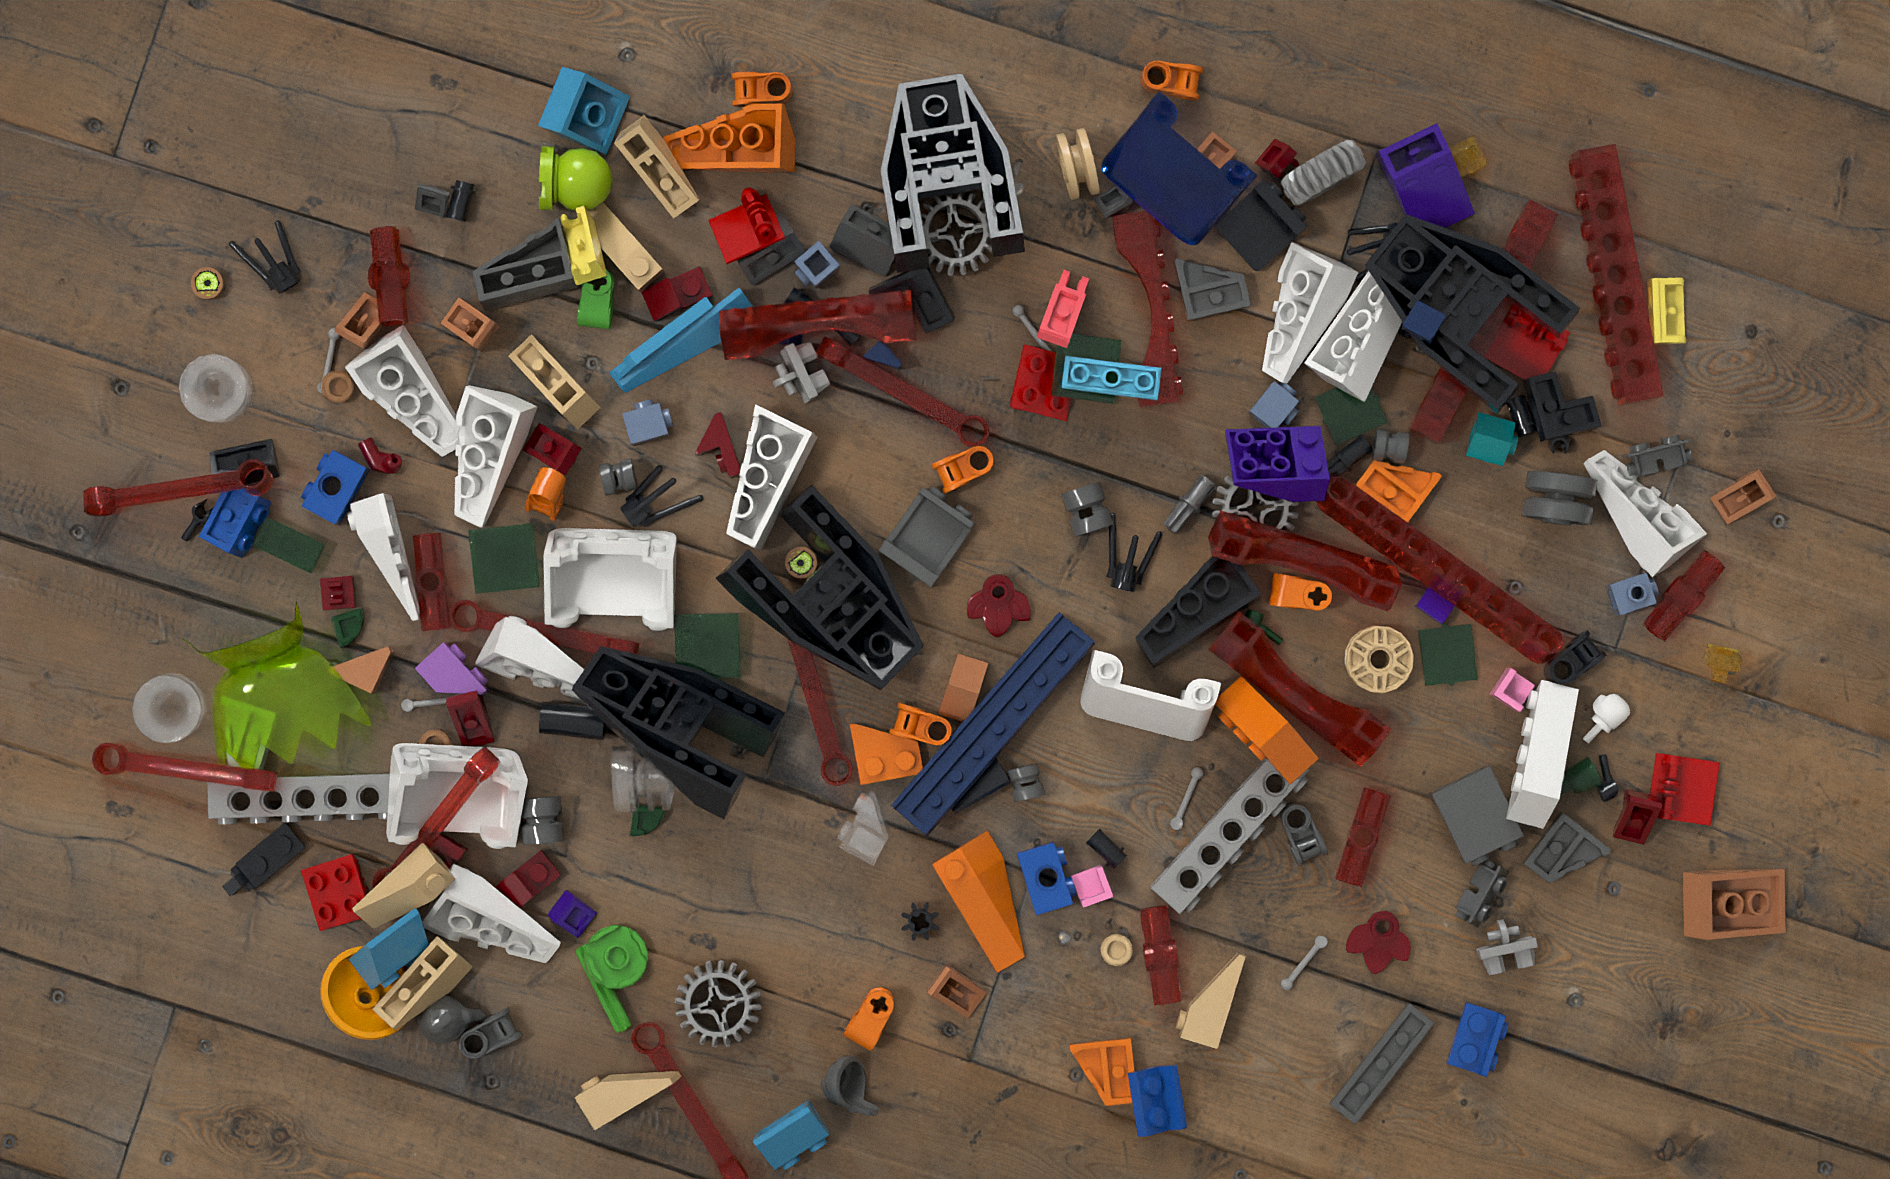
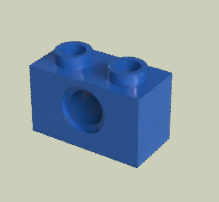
[301,450,370,526]
[1017,841,1077,915]

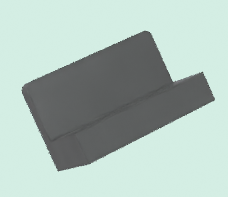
[829,204,895,277]
[736,212,806,286]

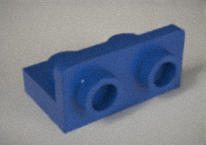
[198,480,271,558]
[1446,1002,1508,1077]
[1128,1065,1187,1137]

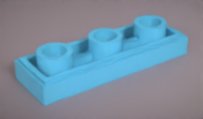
[1061,356,1162,401]

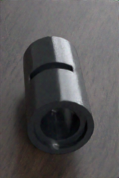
[539,701,606,741]

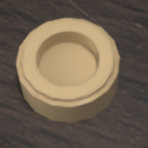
[1100,934,1133,966]

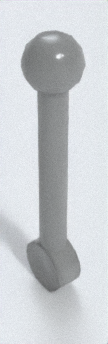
[1012,304,1051,351]
[317,328,340,393]
[401,693,462,712]
[1170,767,1204,830]
[1281,935,1328,991]

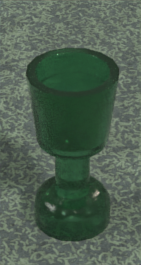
[1560,756,1603,795]

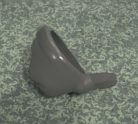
[416,994,487,1044]
[820,1055,879,1116]

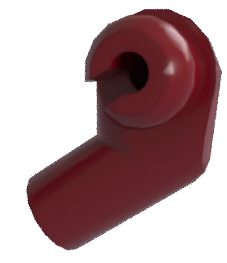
[358,437,402,474]

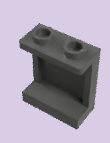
[878,486,975,587]
[1429,765,1524,866]

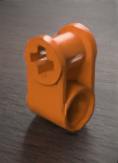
[1140,61,1204,101]
[731,72,794,108]
[931,446,995,494]
[524,467,566,522]
[1269,573,1332,611]
[889,702,953,745]
[843,987,894,1051]

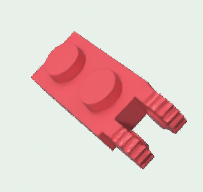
[1037,270,1089,348]

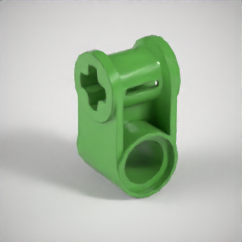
[577,269,615,330]

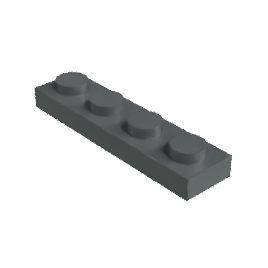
[1329,1003,1434,1124]

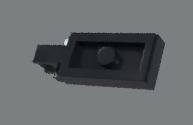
[222,822,307,896]

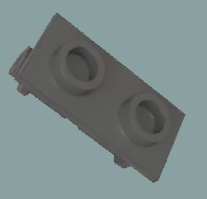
[1622,435,1693,478]
[1455,860,1509,928]

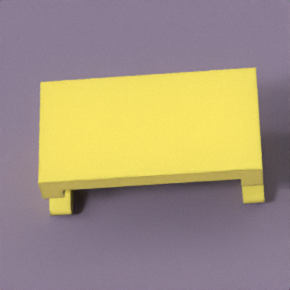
[560,206,607,285]
[1647,278,1686,345]

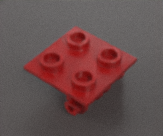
[708,187,785,264]
[1484,304,1571,380]
[1009,344,1073,421]
[1650,753,1720,826]
[301,853,368,931]

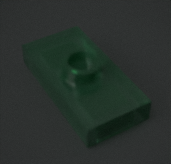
[253,517,325,573]

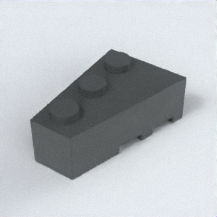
[472,218,578,311]

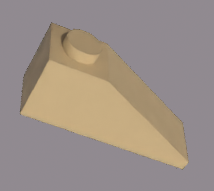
[614,115,699,219]
[588,202,664,293]
[509,334,601,430]
[352,843,456,929]
[372,936,473,1030]
[1175,952,1246,1049]
[574,1071,682,1130]

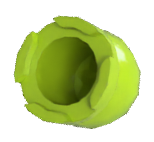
[539,146,613,211]

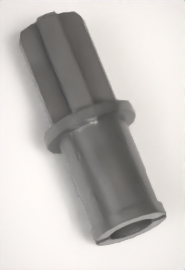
[1164,475,1216,534]

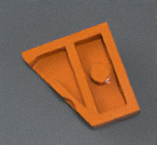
[1353,460,1442,526]
[850,723,923,785]
[1069,1037,1134,1106]

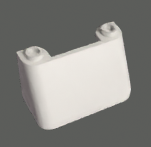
[544,528,677,631]
[1080,650,1221,741]
[386,743,528,849]

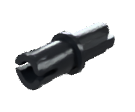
[1327,434,1373,483]

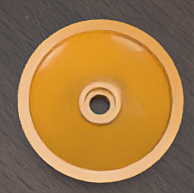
[320,946,408,1040]

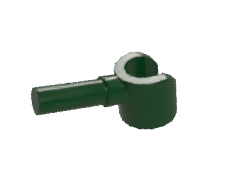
[1243,609,1283,645]

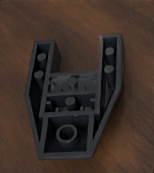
[881,73,1025,273]
[1365,214,1580,414]
[716,485,924,690]
[572,646,785,819]

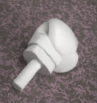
[1583,694,1630,744]

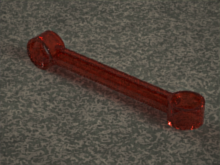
[815,336,989,447]
[83,459,273,516]
[449,600,640,655]
[787,639,853,786]
[92,743,278,792]
[372,747,501,888]
[631,1021,750,1179]

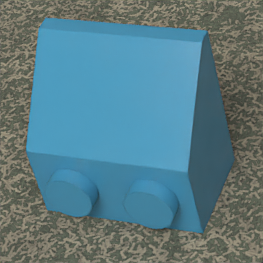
[538,67,630,155]
[349,908,429,990]
[753,1100,830,1170]

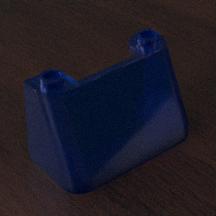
[1102,91,1258,245]

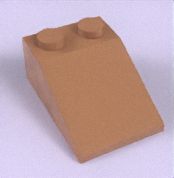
[1683,868,1786,940]

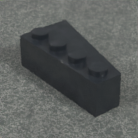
[1135,541,1261,669]

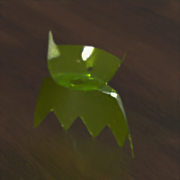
[183,601,371,776]

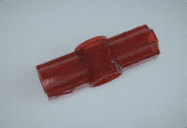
[368,226,410,327]
[412,533,450,631]
[1642,550,1726,642]
[1335,787,1391,888]
[1140,905,1181,1005]

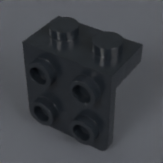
[1216,180,1307,271]

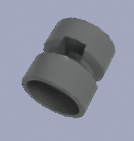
[1061,482,1114,537]
[521,796,564,845]

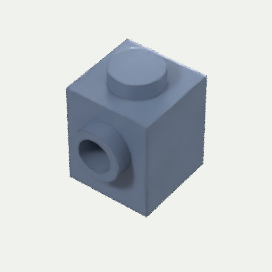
[794,241,841,289]
[1248,381,1299,428]
[622,399,674,446]
[1605,573,1659,616]

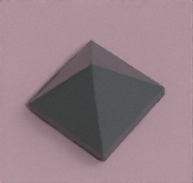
[415,184,450,218]
[1093,184,1133,218]

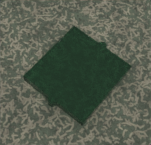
[1314,387,1387,445]
[1418,624,1478,686]

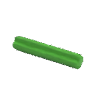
[576,943,631,1033]

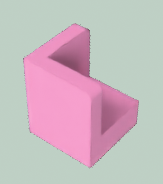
[1489,668,1535,712]
[1071,865,1113,908]

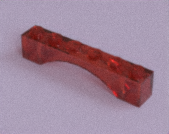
[1112,211,1183,409]
[719,290,916,360]
[1208,510,1402,612]
[1208,611,1391,767]

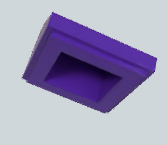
[1414,580,1459,625]
[548,890,597,938]

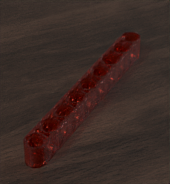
[1317,477,1564,664]

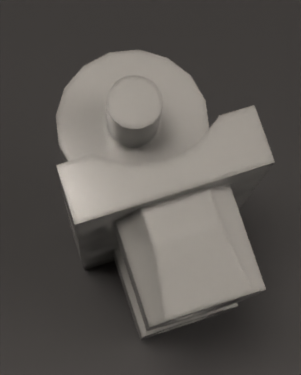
[772,342,830,404]
[1475,919,1538,975]

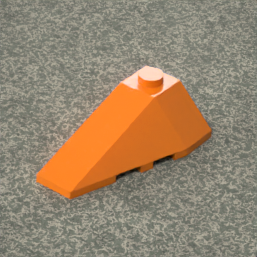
[663,103,796,173]
[932,830,1025,973]

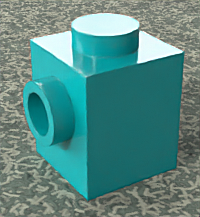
[1466,412,1518,466]

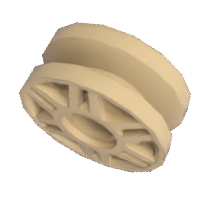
[1056,128,1100,200]
[1344,625,1414,693]

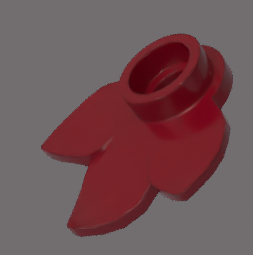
[967,574,1031,638]
[1346,911,1411,974]

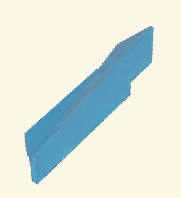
[609,288,761,392]

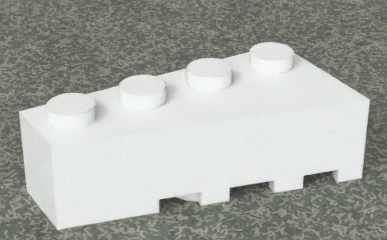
[1304,271,1402,402]
[726,404,817,551]
[1506,680,1579,829]

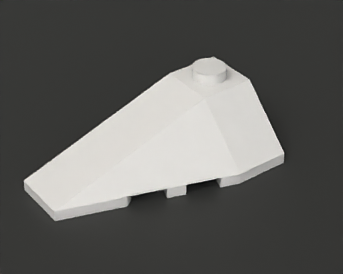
[1262,242,1358,384]
[345,325,459,457]
[454,385,537,528]
[1584,450,1707,577]
[347,493,423,621]
[475,616,584,699]
[422,864,561,963]

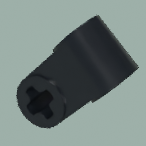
[1544,630,1607,685]

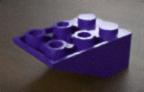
[1375,123,1475,228]
[1225,426,1330,502]

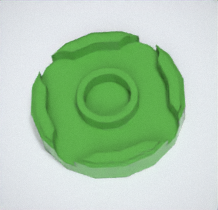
[583,925,648,990]

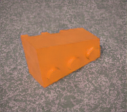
[1215,676,1319,785]

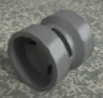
[1372,429,1409,464]
[599,458,637,496]
[1007,763,1045,802]

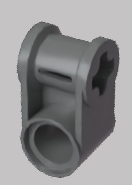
[1279,802,1328,867]
[459,1007,523,1059]

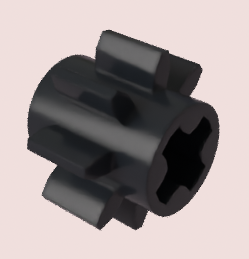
[901,902,939,941]

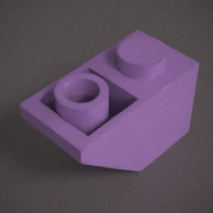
[415,642,489,694]

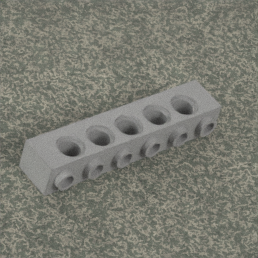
[1150,759,1309,914]
[207,773,390,824]

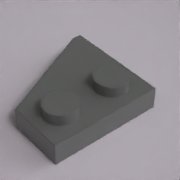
[1174,259,1251,321]
[1522,812,1611,883]

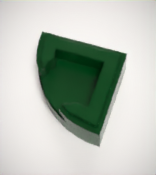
[331,608,364,648]
[630,804,666,836]

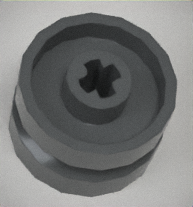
[1521,471,1598,526]

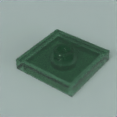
[1051,333,1122,404]
[468,523,540,594]
[674,612,741,678]

